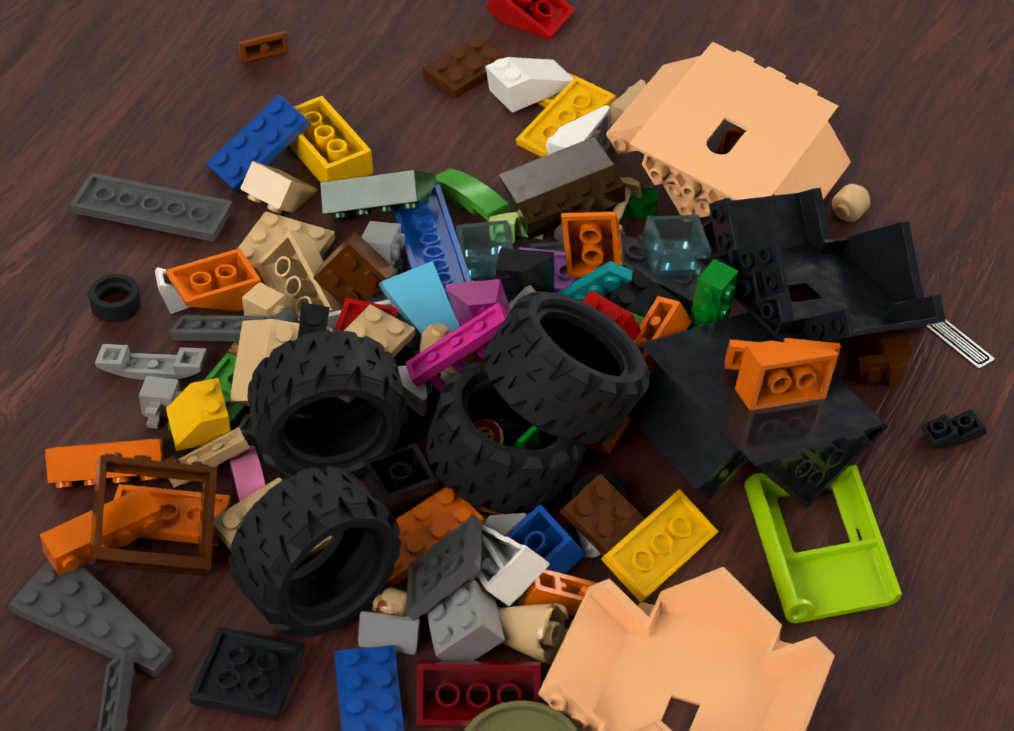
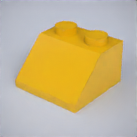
[166,378,230,451]

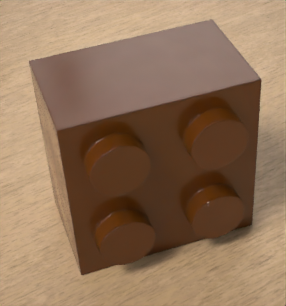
[313,231,394,305]

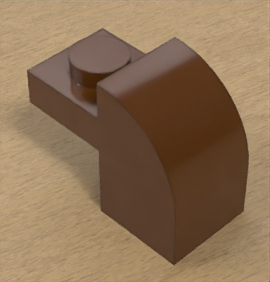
[856,335,912,388]

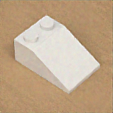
[485,57,573,112]
[546,105,610,155]

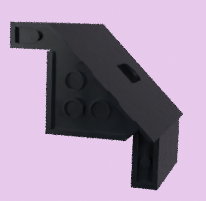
[695,187,946,343]
[628,312,889,509]

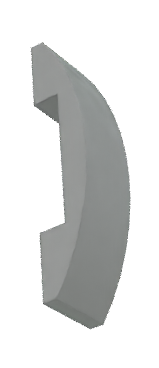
[95,344,207,380]

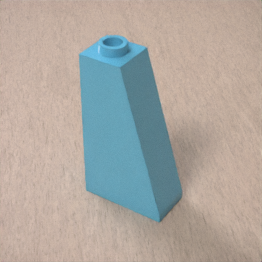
[379,261,459,339]

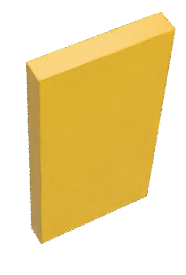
[516,76,616,157]
[601,489,719,603]

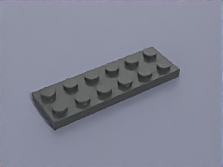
[70,173,234,242]

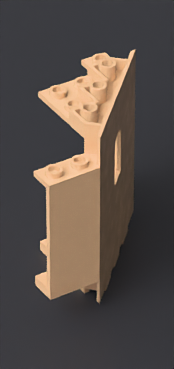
[606,42,851,221]
[538,567,835,731]

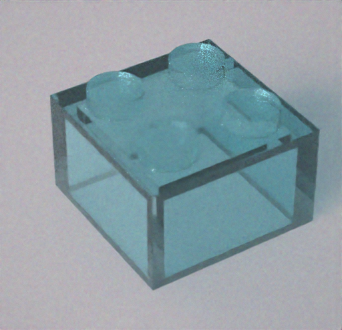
[641,215,712,276]
[456,220,513,282]

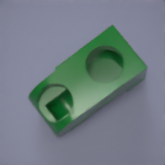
[610,187,658,219]

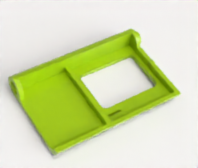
[744,465,902,623]

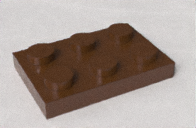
[423,36,508,98]
[560,474,645,556]

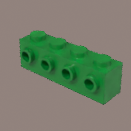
[688,259,738,330]

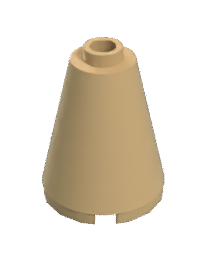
[498,603,569,664]

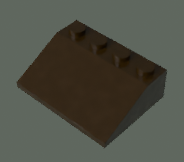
[499,137,626,239]

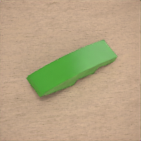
[434,168,509,221]

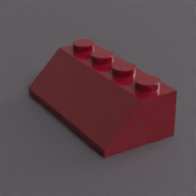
[417,660,542,726]

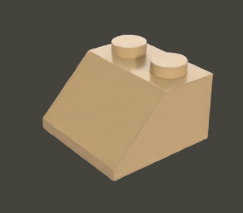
[240,161,318,214]

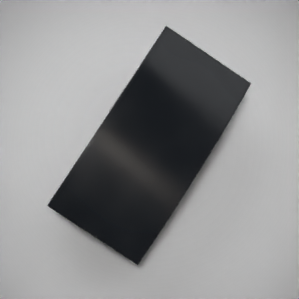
[921,409,986,448]

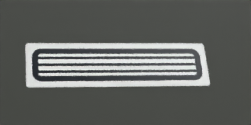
[927,319,995,368]

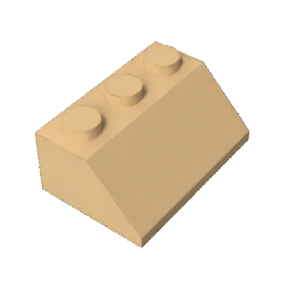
[229,319,300,406]

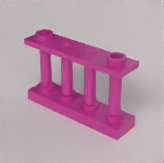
[405,302,507,399]

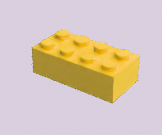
[288,96,373,183]

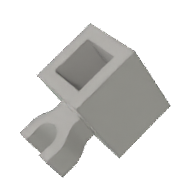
[139,376,182,429]

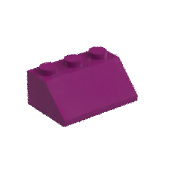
[445,279,511,347]

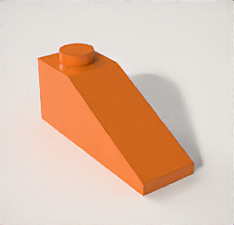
[518,569,597,616]

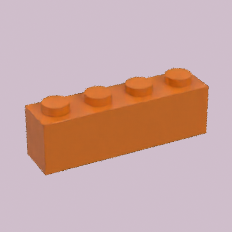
[39,486,164,576]

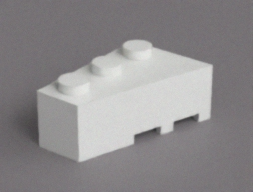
[477,524,550,606]

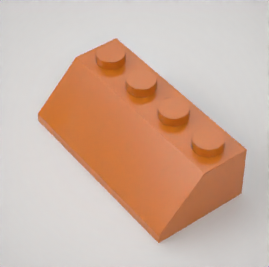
[45,438,164,488]

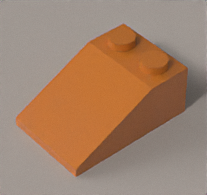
[561,212,623,278]
[166,248,261,311]
[735,341,838,411]

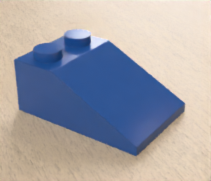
[505,504,586,574]

